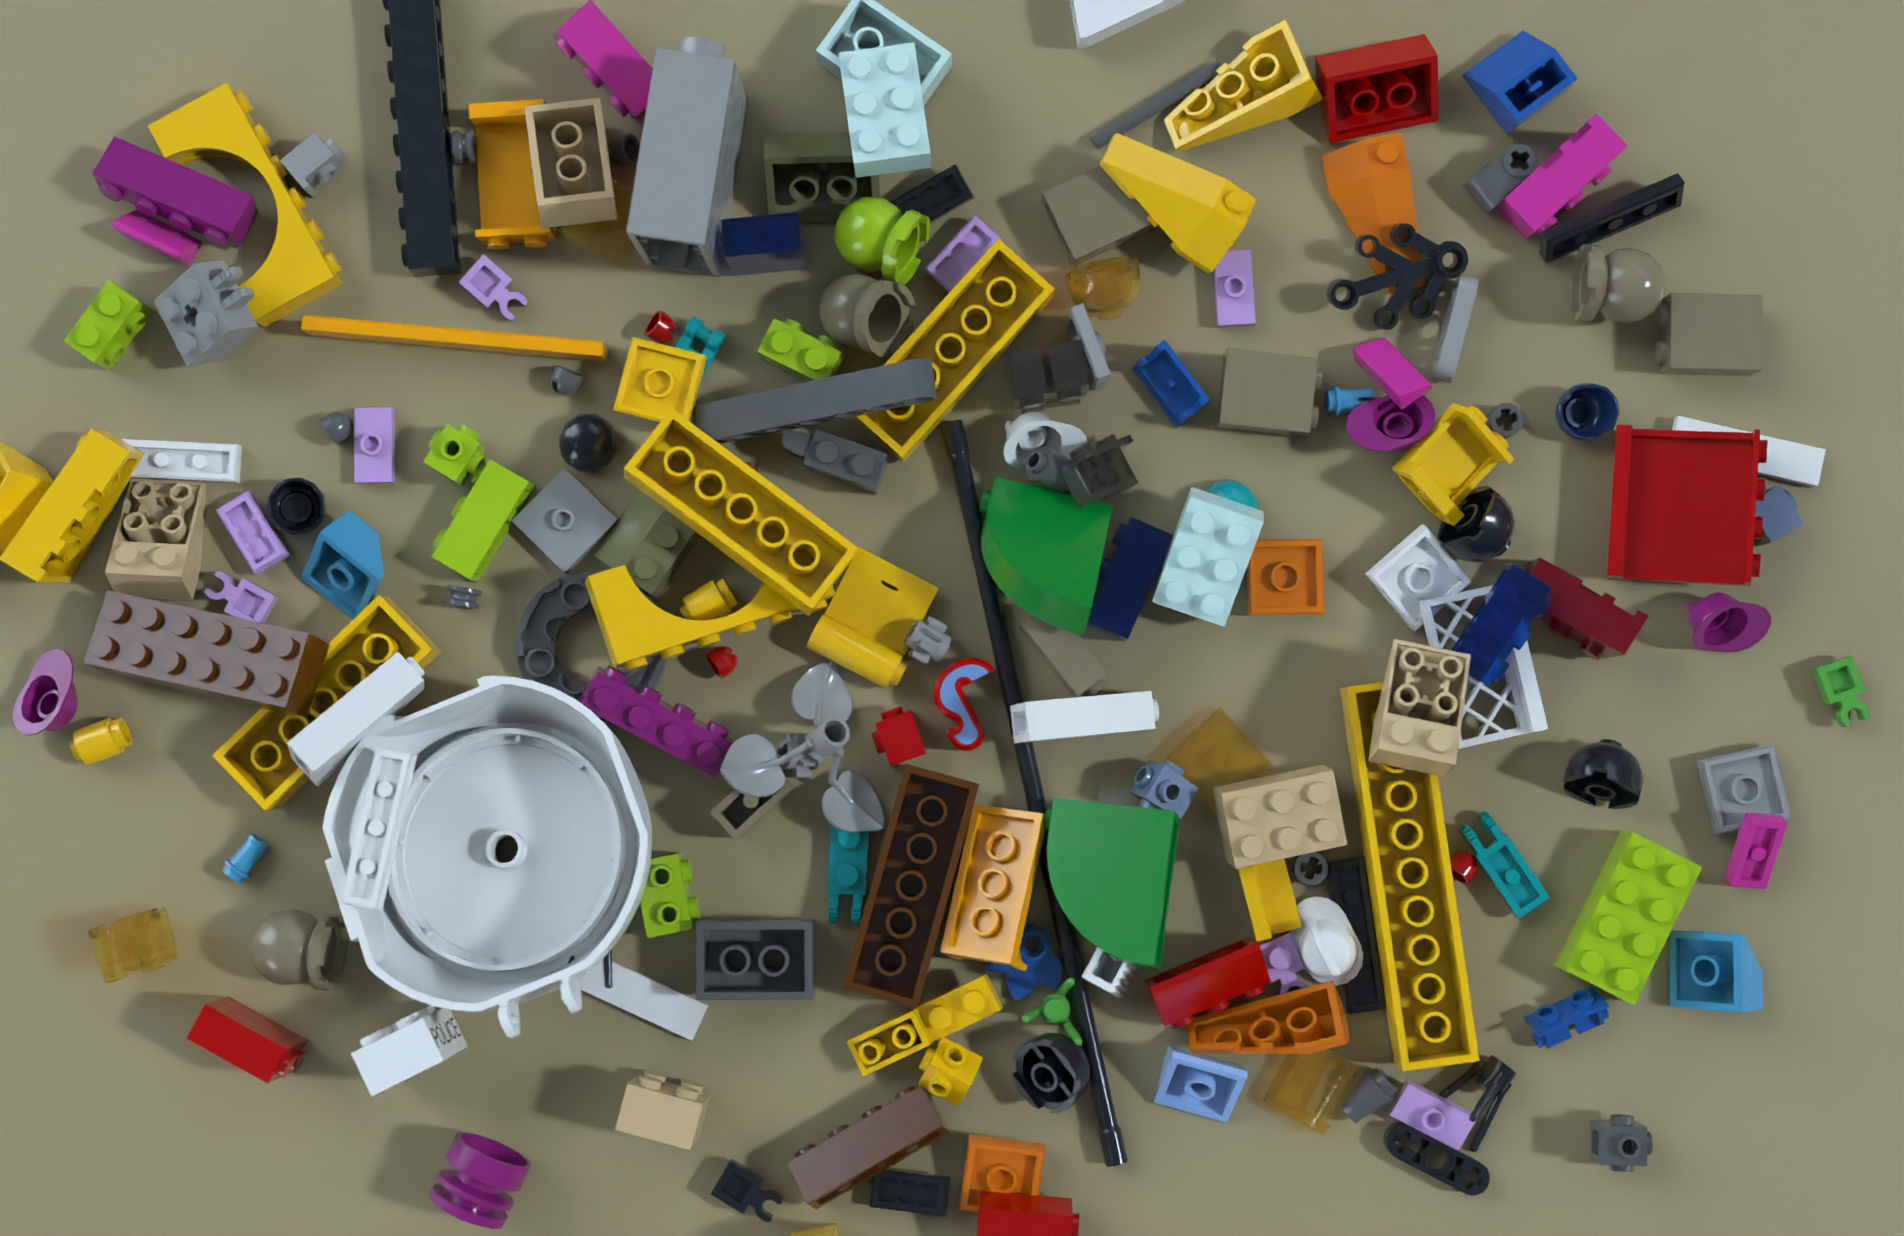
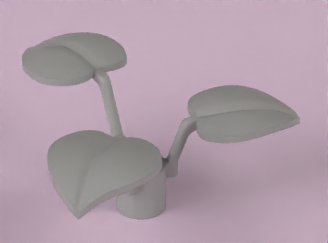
[720,660,884,833]

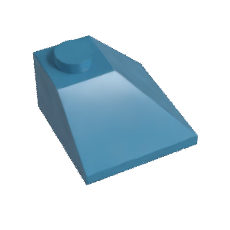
[300,510,384,620]
[1669,930,1763,1013]

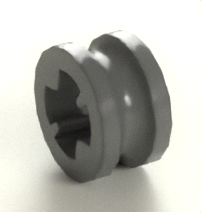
[452,129,477,165]
[1486,403,1523,439]
[445,584,482,610]
[1292,852,1328,885]

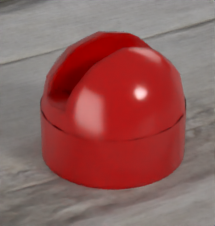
[644,310,677,344]
[705,645,738,679]
[1450,851,1478,885]

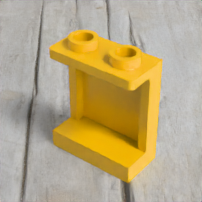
[1391,403,1514,526]

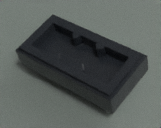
[891,164,975,224]
[870,1168,951,1217]

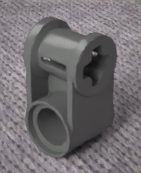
[1463,144,1537,214]

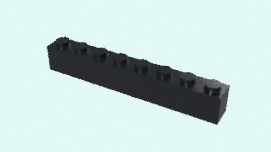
[382,0,461,277]

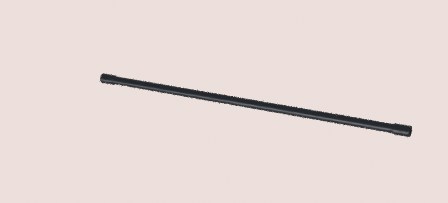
[941,420,1128,1167]

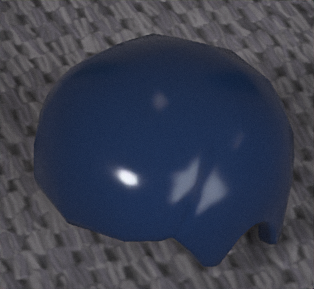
[1555,383,1620,441]

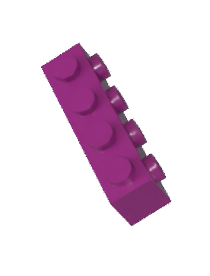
[92,136,258,249]
[579,666,733,778]

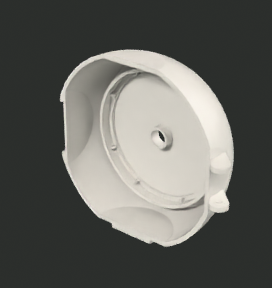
[323,676,652,1038]

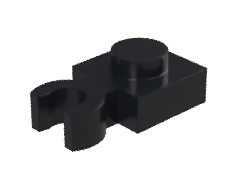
[711,1159,784,1222]

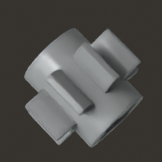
[904,616,951,664]
[776,733,823,778]

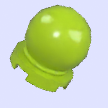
[834,197,930,285]

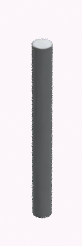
[1090,60,1221,150]

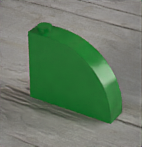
[979,476,1113,635]
[1044,798,1180,971]

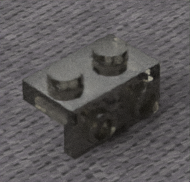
[1059,434,1138,508]

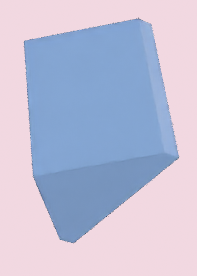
[1153,1045,1248,1123]

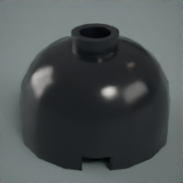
[1438,486,1515,563]
[1563,739,1643,809]
[1012,1033,1091,1113]

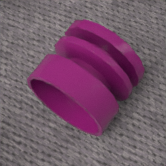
[429,1132,531,1229]

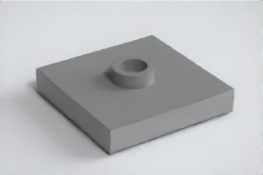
[1066,303,1111,391]
[511,467,618,574]
[1696,744,1792,835]

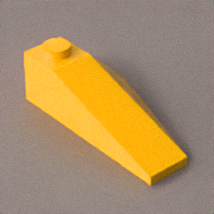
[1163,20,1323,152]
[1099,133,1257,274]
[0,441,53,554]

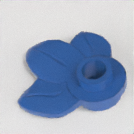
[986,925,1062,1000]

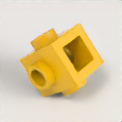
[918,1037,983,1106]

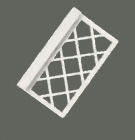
[1419,580,1548,749]

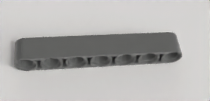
[692,358,937,444]

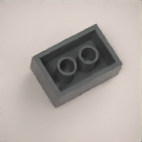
[696,919,815,1000]

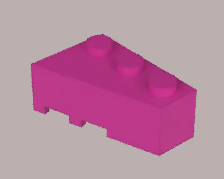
[553,0,653,118]
[1496,113,1628,240]

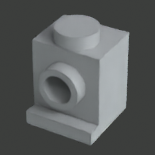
[280,132,345,198]

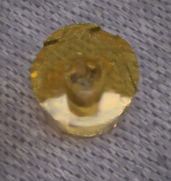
[87,907,178,983]

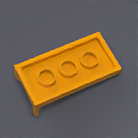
[940,804,1045,971]

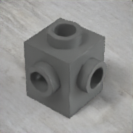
[1590,1114,1653,1172]

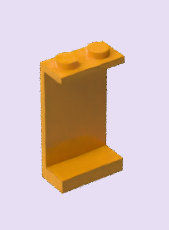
[469,99,557,250]

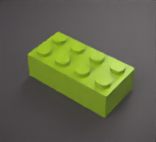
[1554,831,1702,1005]

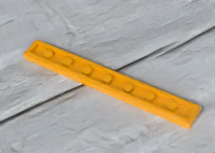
[301,315,609,362]

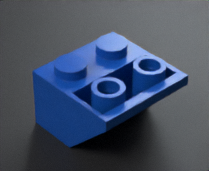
[1462,31,1578,135]

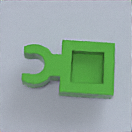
[1811,656,1869,727]

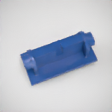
[1523,987,1609,1049]

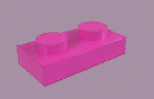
[1724,812,1788,889]

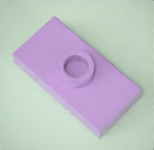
[924,215,1002,294]
[1213,249,1256,328]
[354,407,395,484]
[215,491,290,575]
[1389,1079,1476,1150]

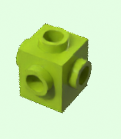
[423,423,487,486]

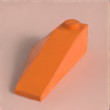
[1321,132,1425,294]
[1187,981,1351,1054]

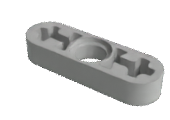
[1431,274,1479,383]

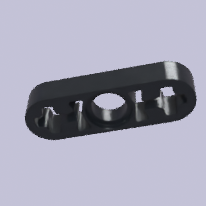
[1383,1122,1490,1196]

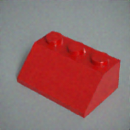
[1315,34,1439,143]
[1144,937,1271,1029]

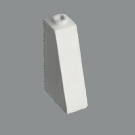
[1070,0,1187,49]
[287,652,425,787]
[1010,691,1159,744]

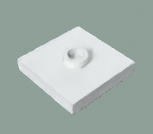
[1365,524,1471,631]

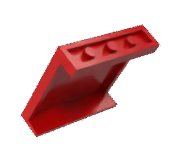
[1607,425,1768,586]

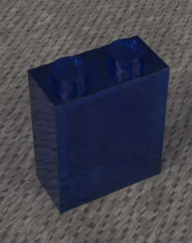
[721,212,807,276]

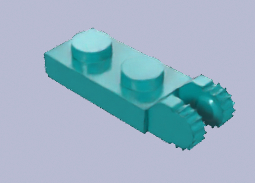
[1458,811,1550,919]
[827,824,869,925]

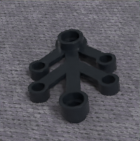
[1327,223,1468,330]

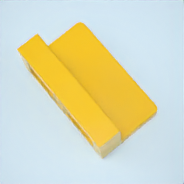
[1238,858,1302,942]

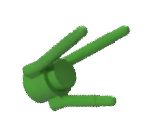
[1022,978,1082,1045]

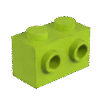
[64,280,154,370]
[757,318,844,382]
[640,852,701,938]

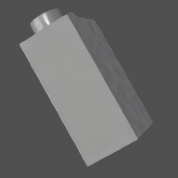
[626,37,748,277]

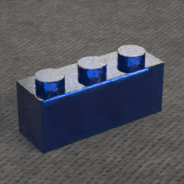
[1087,517,1173,641]
[1451,563,1553,686]

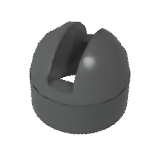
[608,134,640,165]
[551,365,584,396]
[319,411,352,445]

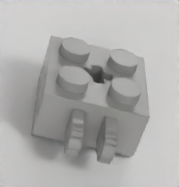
[154,260,259,367]

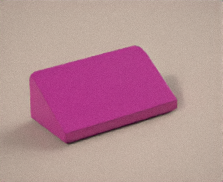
[111,210,201,266]
[1353,337,1432,410]

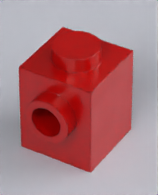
[871,706,927,766]

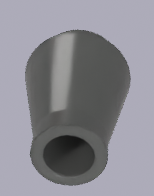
[1341,1067,1398,1123]

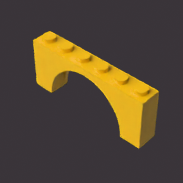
[147,82,343,327]
[585,565,835,672]

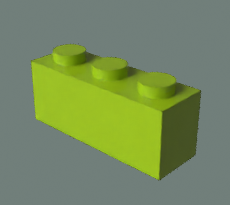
[431,459,535,582]

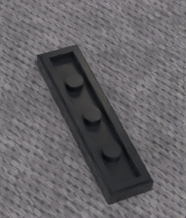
[1539,173,1685,263]
[1327,857,1387,1014]

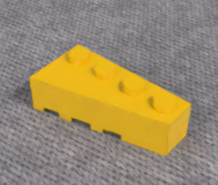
[0,428,145,583]

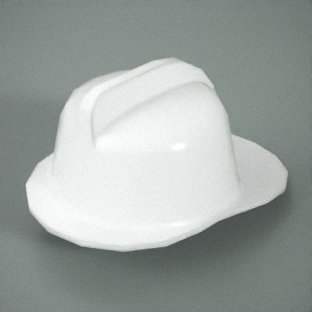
[1003,412,1088,469]
[1289,896,1363,986]

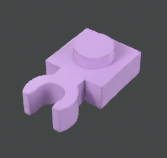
[459,254,529,320]
[204,571,279,623]
[1259,932,1308,995]

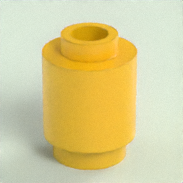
[680,578,739,620]
[69,717,132,765]

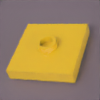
[613,337,707,423]

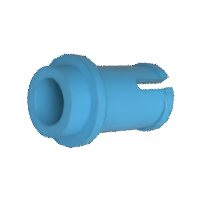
[1324,386,1374,416]
[222,833,270,883]

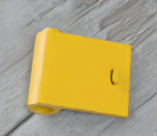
[806,547,939,689]

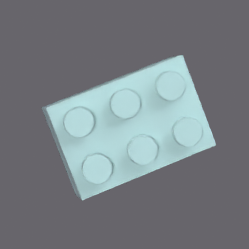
[816,0,952,105]
[838,42,931,178]
[1152,487,1264,627]

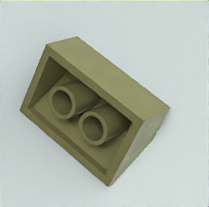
[764,132,880,223]
[594,490,700,598]

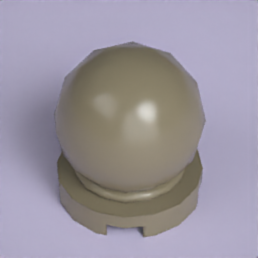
[1570,244,1666,324]
[818,274,915,357]
[251,910,349,991]

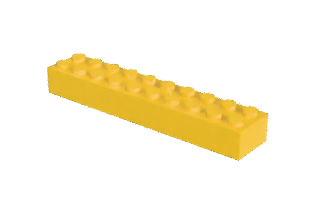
[1340,682,1480,1071]

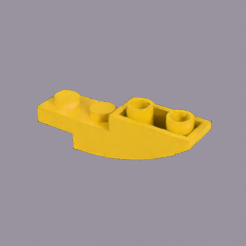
[847,973,1003,1076]

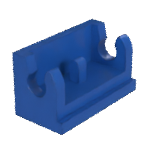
[1132,340,1210,428]

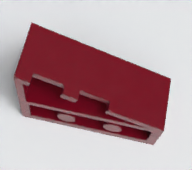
[1514,557,1648,660]

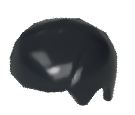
[559,414,616,472]
[267,477,326,535]

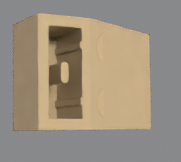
[105,478,207,601]
[1368,639,1471,777]

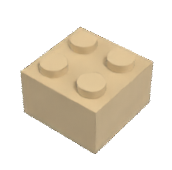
[615,1070,711,1150]

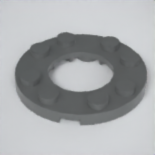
[515,570,667,721]

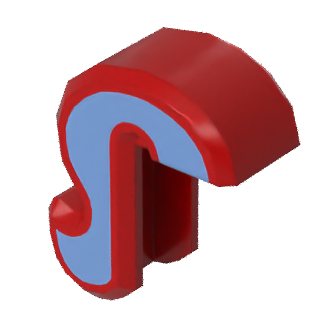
[933,658,995,751]

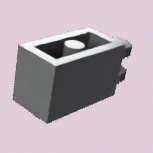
[781,429,889,494]

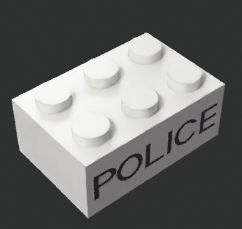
[351,1005,468,1097]

